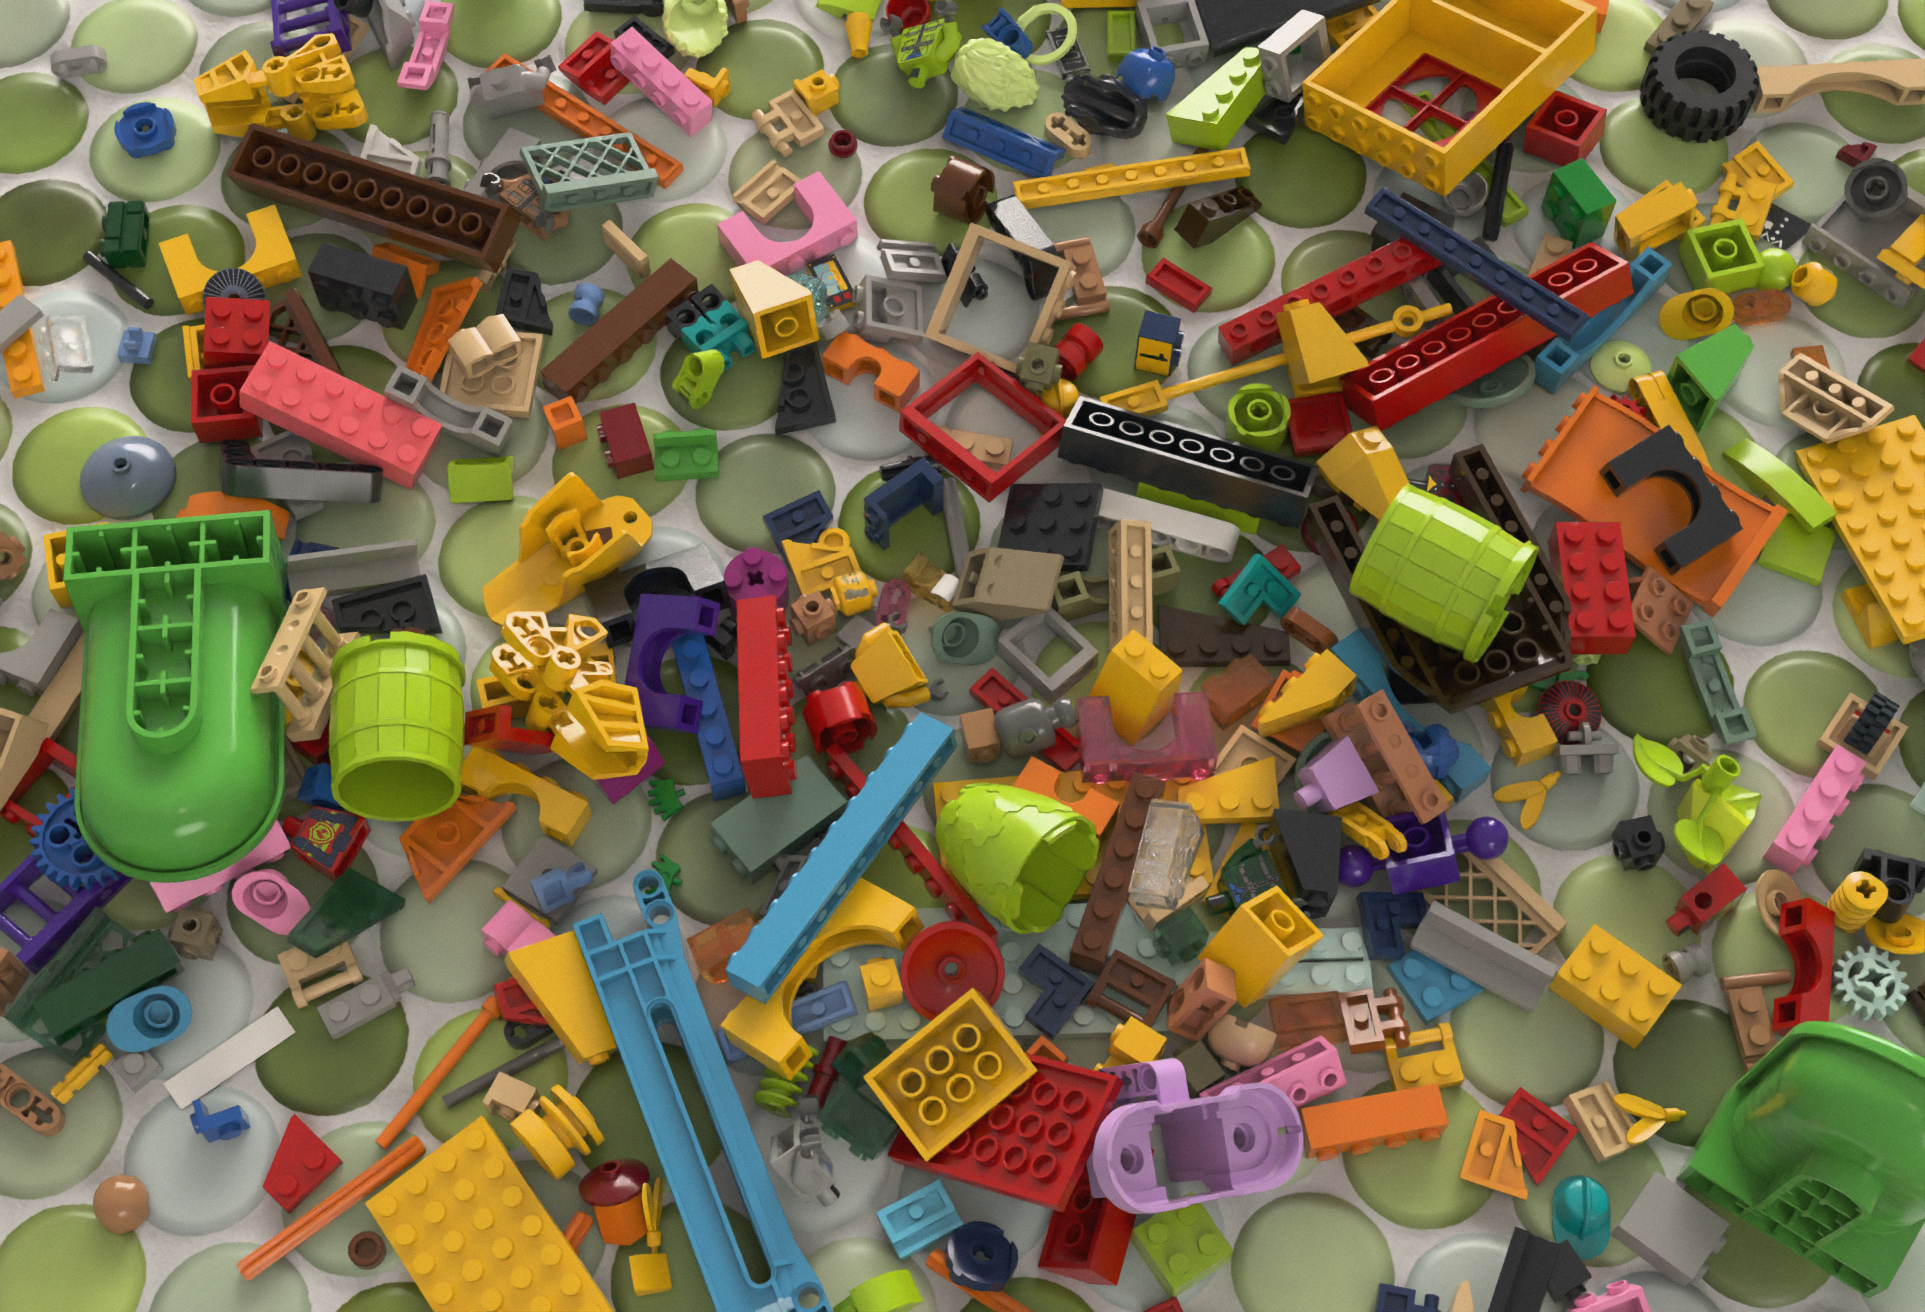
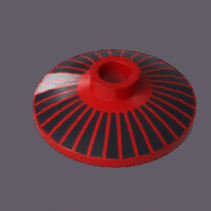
[1537,681,1601,745]

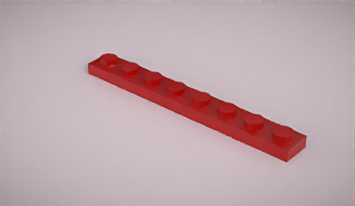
[825,743,998,946]

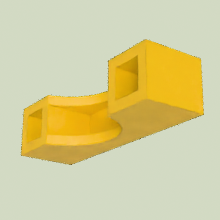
[461,747,592,848]

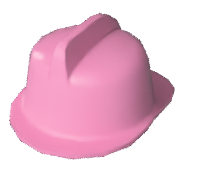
[232,869,311,935]

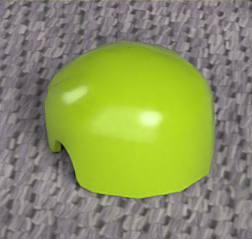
[1755,248,1798,295]

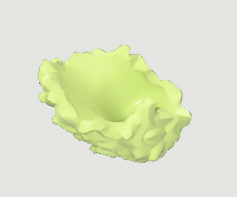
[662,0,729,58]
[950,38,1040,112]

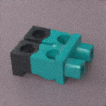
[666,283,755,372]

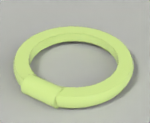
[1016,3,1077,65]

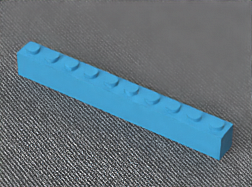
[725,712,958,1004]

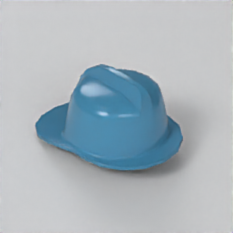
[106,985,192,1053]

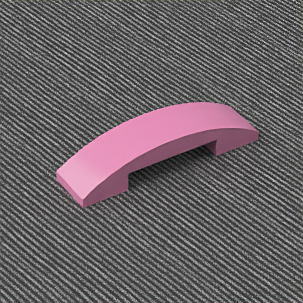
[397,0,454,90]

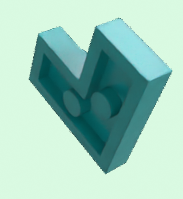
[1218,554,1302,625]

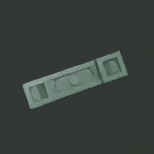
[1679,618,1757,746]

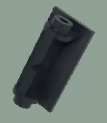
[941,242,988,308]

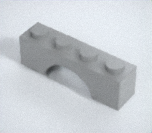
[463,127,543,199]
[384,364,513,457]

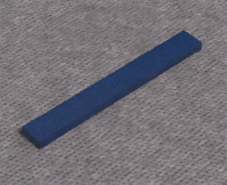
[1364,187,1589,342]

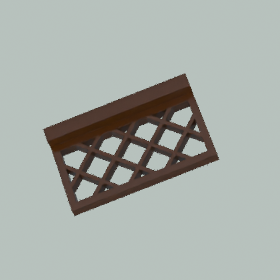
[269,287,346,378]

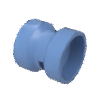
[568,283,605,326]

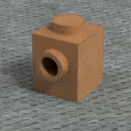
[960,708,1001,763]

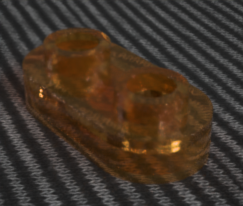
[1732,289,1791,326]

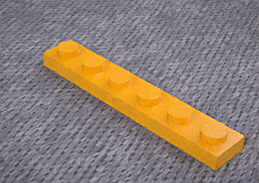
[0,240,46,399]

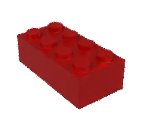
[1548,522,1636,654]

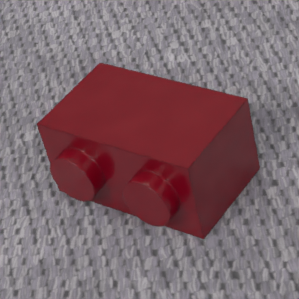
[596,402,654,479]

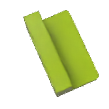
[447,456,515,503]

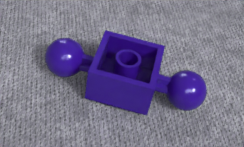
[1338,811,1509,895]

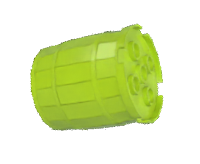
[1349,483,1539,663]
[329,631,466,822]

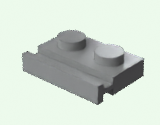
[877,239,946,283]

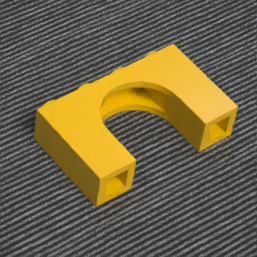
[158,204,302,316]

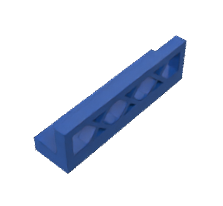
[942,106,1066,178]

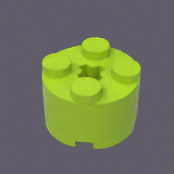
[1224,383,1291,452]

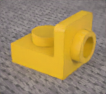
[684,67,731,107]

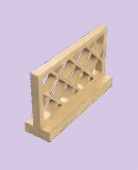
[1414,830,1568,955]

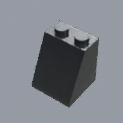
[1265,808,1342,919]

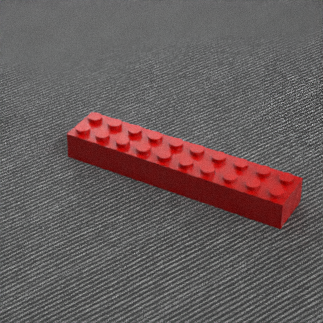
[1339,242,1634,431]

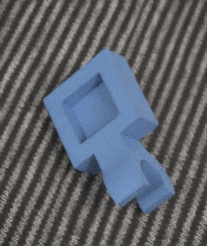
[529,862,594,915]

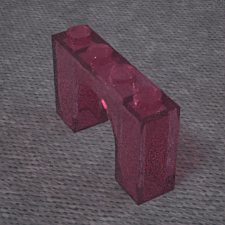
[1075,691,1218,784]

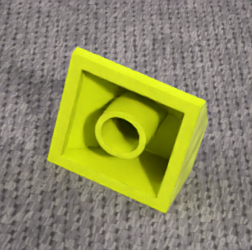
[1677,778,1751,874]

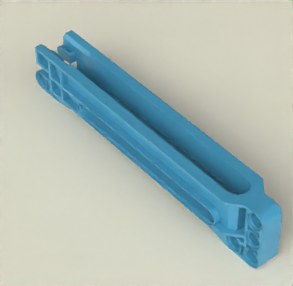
[572,869,833,1312]

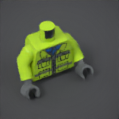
[880,0,962,88]

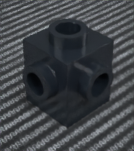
[1611,815,1665,872]

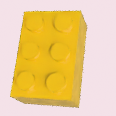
[1548,923,1682,1049]

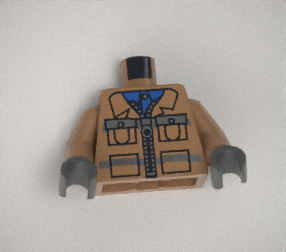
[480,170,571,241]

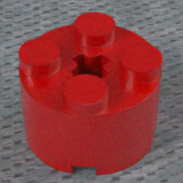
[802,681,877,755]

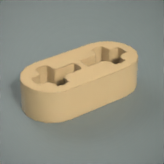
[1044,112,1092,159]

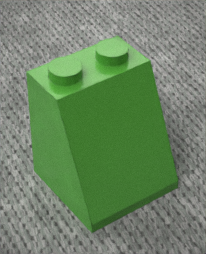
[1667,324,1754,433]

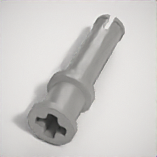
[425,110,452,186]

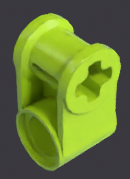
[672,349,725,409]

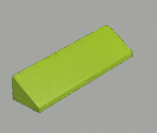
[1136,482,1260,534]

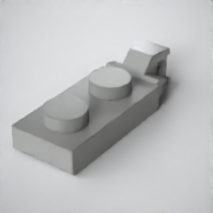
[317,968,416,1040]

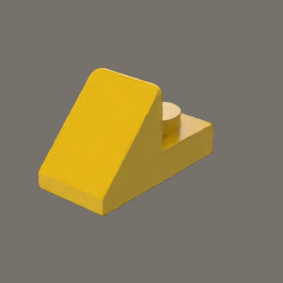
[1841,584,1899,650]

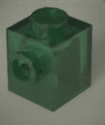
[1152,906,1209,966]
[832,1031,892,1089]

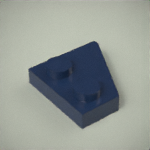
[763,490,834,571]

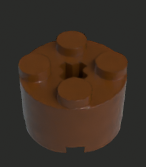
[931,155,995,225]

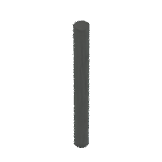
[442,1036,565,1109]

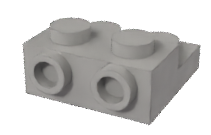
[852,274,924,344]

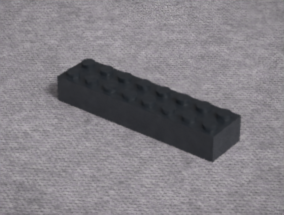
[1057,396,1319,529]

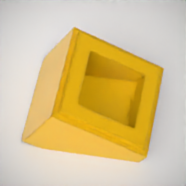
[629,1253,673,1297]

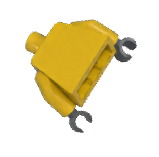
[850,611,949,708]

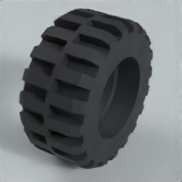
[1640,30,1760,143]

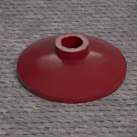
[579,1158,650,1207]

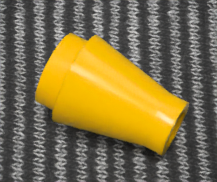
[844,12,873,58]

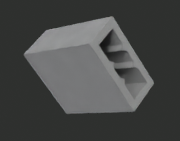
[1610,1170,1730,1288]

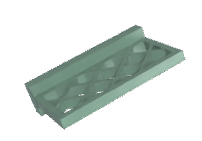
[519,132,659,213]

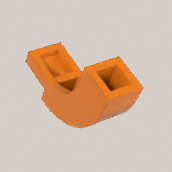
[176,491,290,542]

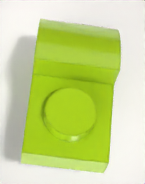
[833,1269,924,1312]

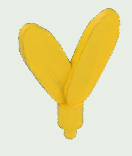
[1493,771,1561,830]
[1613,1093,1687,1145]
[642,1177,663,1254]

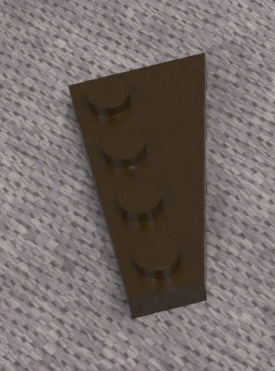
[1157,605,1291,667]

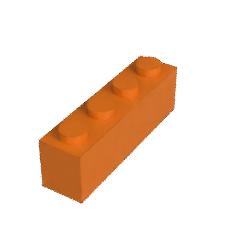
[1299,1083,1449,1161]

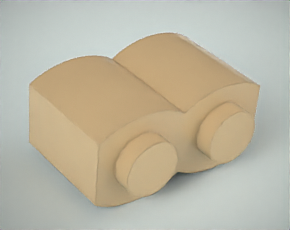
[448,314,523,379]

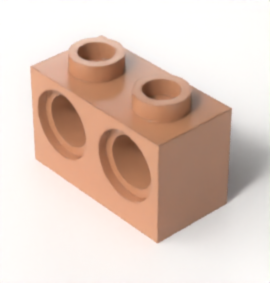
[1167,958,1237,1042]

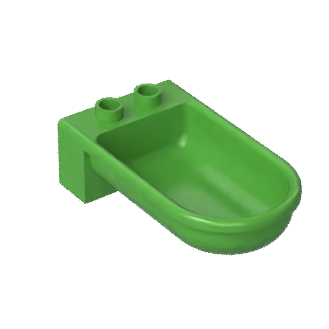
[63,510,287,883]
[1676,1021,1925,1298]

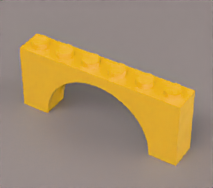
[720,877,924,1081]

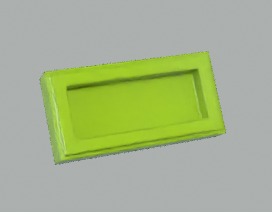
[1106,11,1137,62]

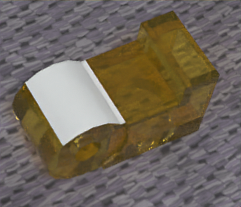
[903,552,959,612]

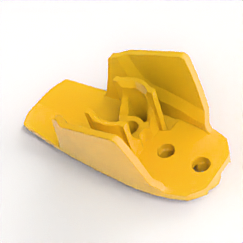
[483,472,653,626]

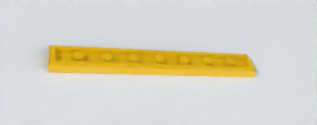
[1013,147,1250,209]

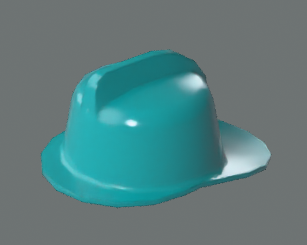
[1553,1175,1611,1260]

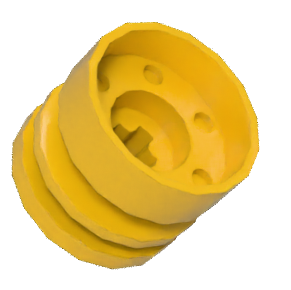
[509,1084,605,1181]

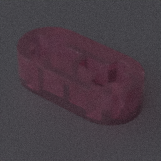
[875,579,911,626]

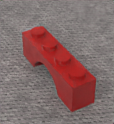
[1772,898,1835,1037]

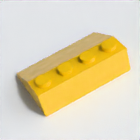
[863,988,1039,1162]

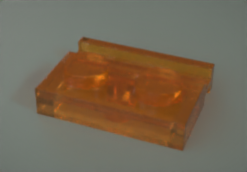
[1269,991,1347,1050]

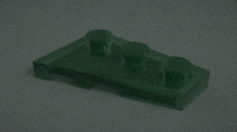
[287,867,406,959]

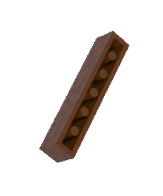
[540,258,699,404]
[1069,771,1166,976]

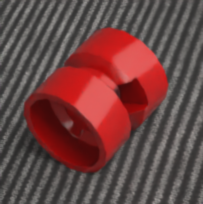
[1053,323,1104,381]

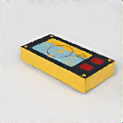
[807,254,858,313]

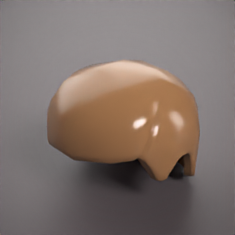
[93,1174,149,1234]

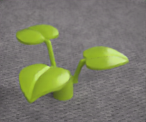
[1632,733,1762,867]

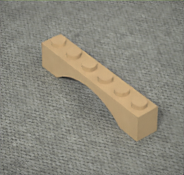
[1753,58,1925,113]

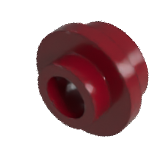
[828,130,858,158]

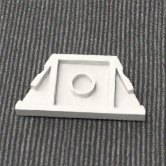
[340,124,422,230]

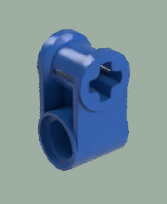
[980,7,1033,59]

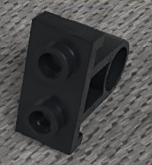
[1853,848,1925,923]

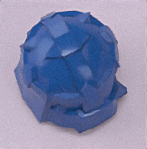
[1402,720,1459,780]

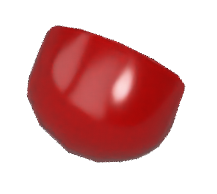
[886,0,932,34]

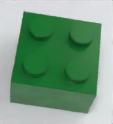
[1541,158,1617,250]

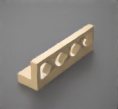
[1108,519,1153,653]

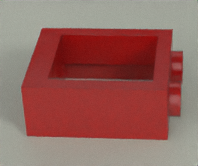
[0,737,77,838]

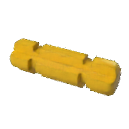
[50,1043,113,1104]

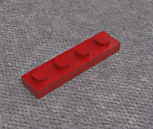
[969,668,1088,773]

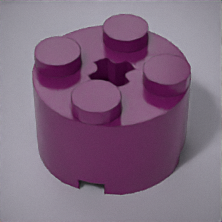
[723,547,789,618]

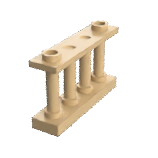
[250,587,361,742]

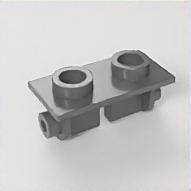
[793,645,856,697]

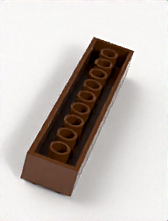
[226,123,521,274]

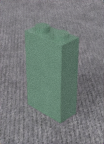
[710,754,847,885]

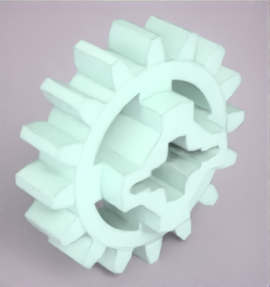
[1831,946,1909,1021]

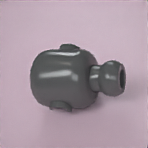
[994,697,1078,759]

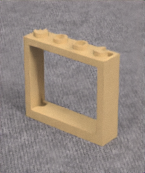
[924,222,1077,376]

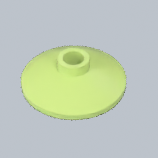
[1590,341,1651,394]

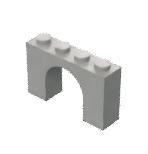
[0,596,84,696]

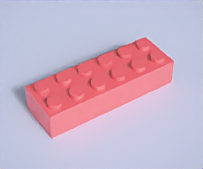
[240,341,442,490]

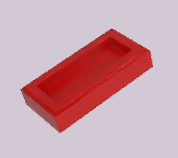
[1145,257,1212,313]

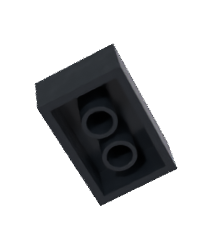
[308,242,418,330]

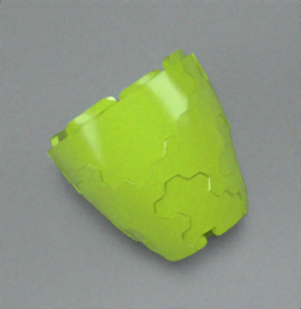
[935,783,1099,934]

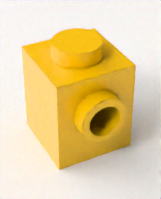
[860,957,903,1012]

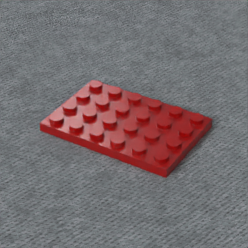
[887,1053,1124,1213]

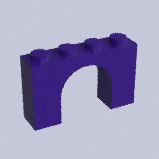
[625,594,720,734]

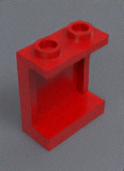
[464,705,555,756]

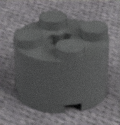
[1844,158,1908,224]

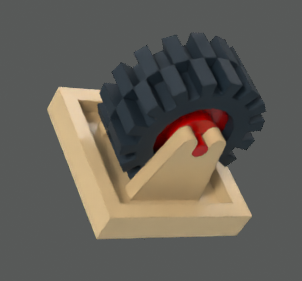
[1816,691,1908,780]

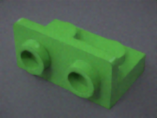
[653,428,719,482]

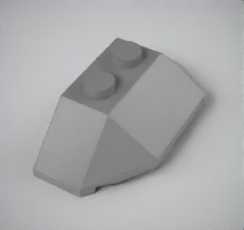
[366,0,416,71]

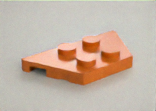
[399,794,517,904]

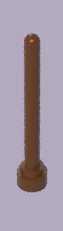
[1137,147,1209,248]

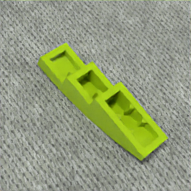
[1722,438,1837,534]

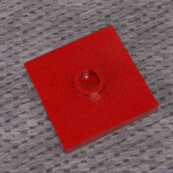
[1287,392,1353,458]

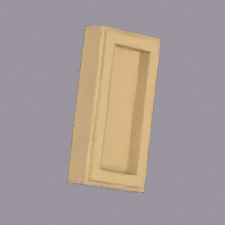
[602,219,651,279]

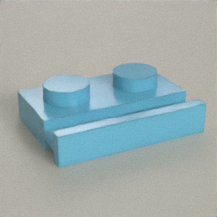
[876,1179,964,1261]

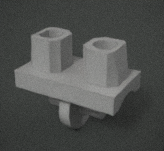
[1552,722,1620,775]

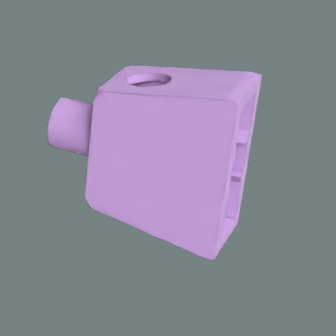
[1293,736,1379,814]

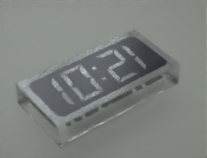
[1046,26,1090,80]

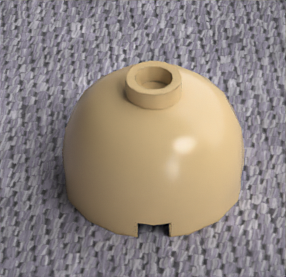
[1207,1013,1279,1072]

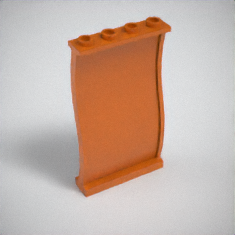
[1520,385,1788,618]

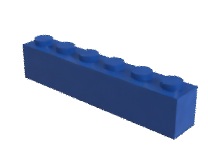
[671,635,746,802]

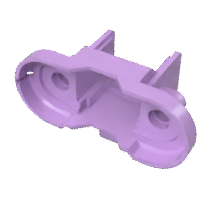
[1087,1058,1303,1214]

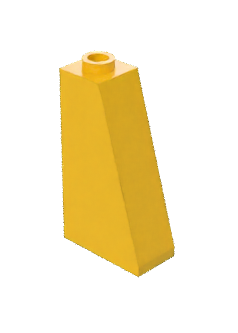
[504,930,617,1067]

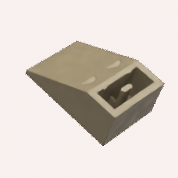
[952,547,1064,622]

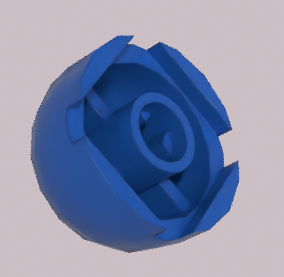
[1115,46,1175,101]

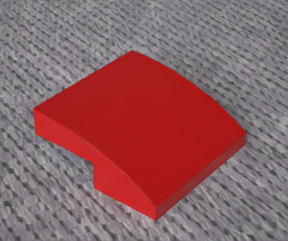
[558,31,630,105]

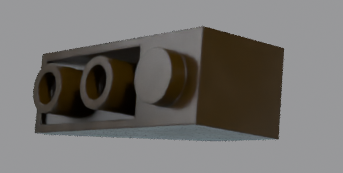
[1174,186,1263,249]

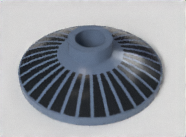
[203,268,266,308]

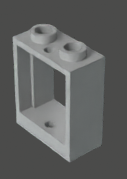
[1135,0,1209,69]
[1258,9,1331,103]
[997,607,1099,705]

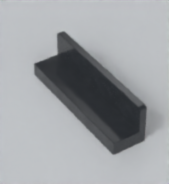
[1488,1226,1560,1312]

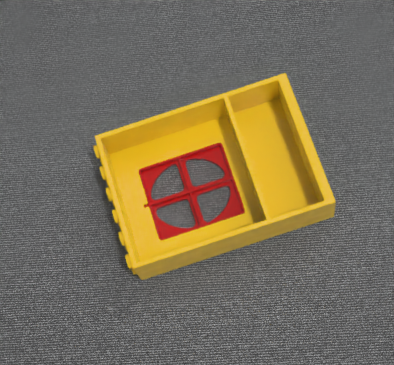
[1302,0,1597,197]

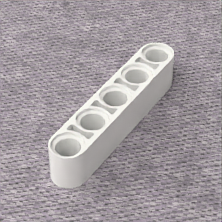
[1096,488,1240,563]

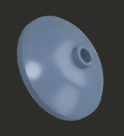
[80,436,176,520]

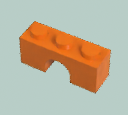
[822,331,920,413]
[1012,756,1120,846]

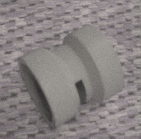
[1662,942,1711,985]

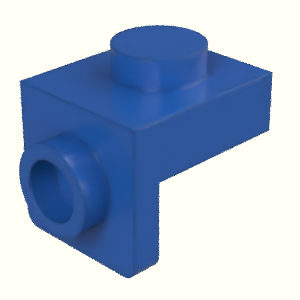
[190,1099,251,1143]

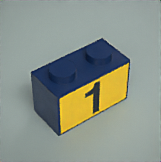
[1134,310,1185,377]

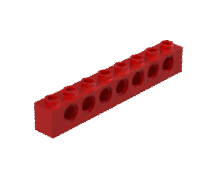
[1218,237,1444,366]

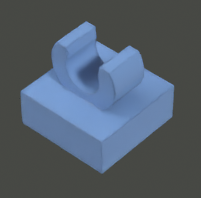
[117,327,157,365]

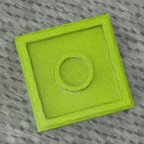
[1756,514,1837,587]

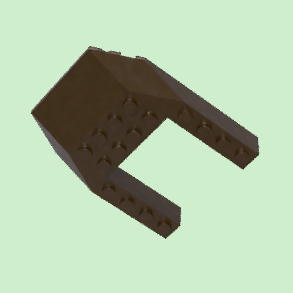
[1305,443,1572,714]

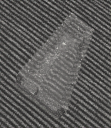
[1128,798,1205,911]

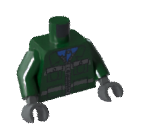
[1205,824,1311,919]

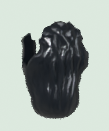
[1061,72,1148,139]

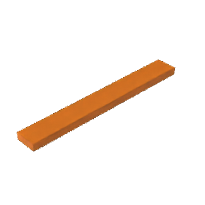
[486,53,684,189]

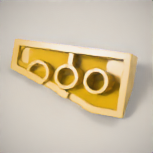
[1315,426,1409,525]

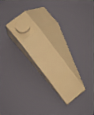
[0,708,49,811]

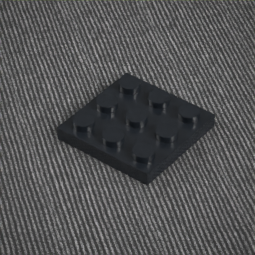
[998,483,1103,572]

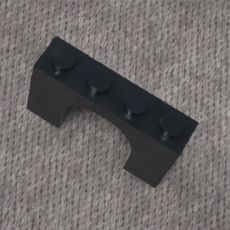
[1599,425,1743,576]
[583,543,732,649]

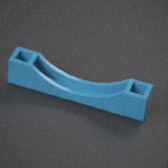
[1534,247,1672,394]
[1330,629,1492,803]

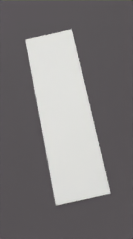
[163,1006,295,1110]

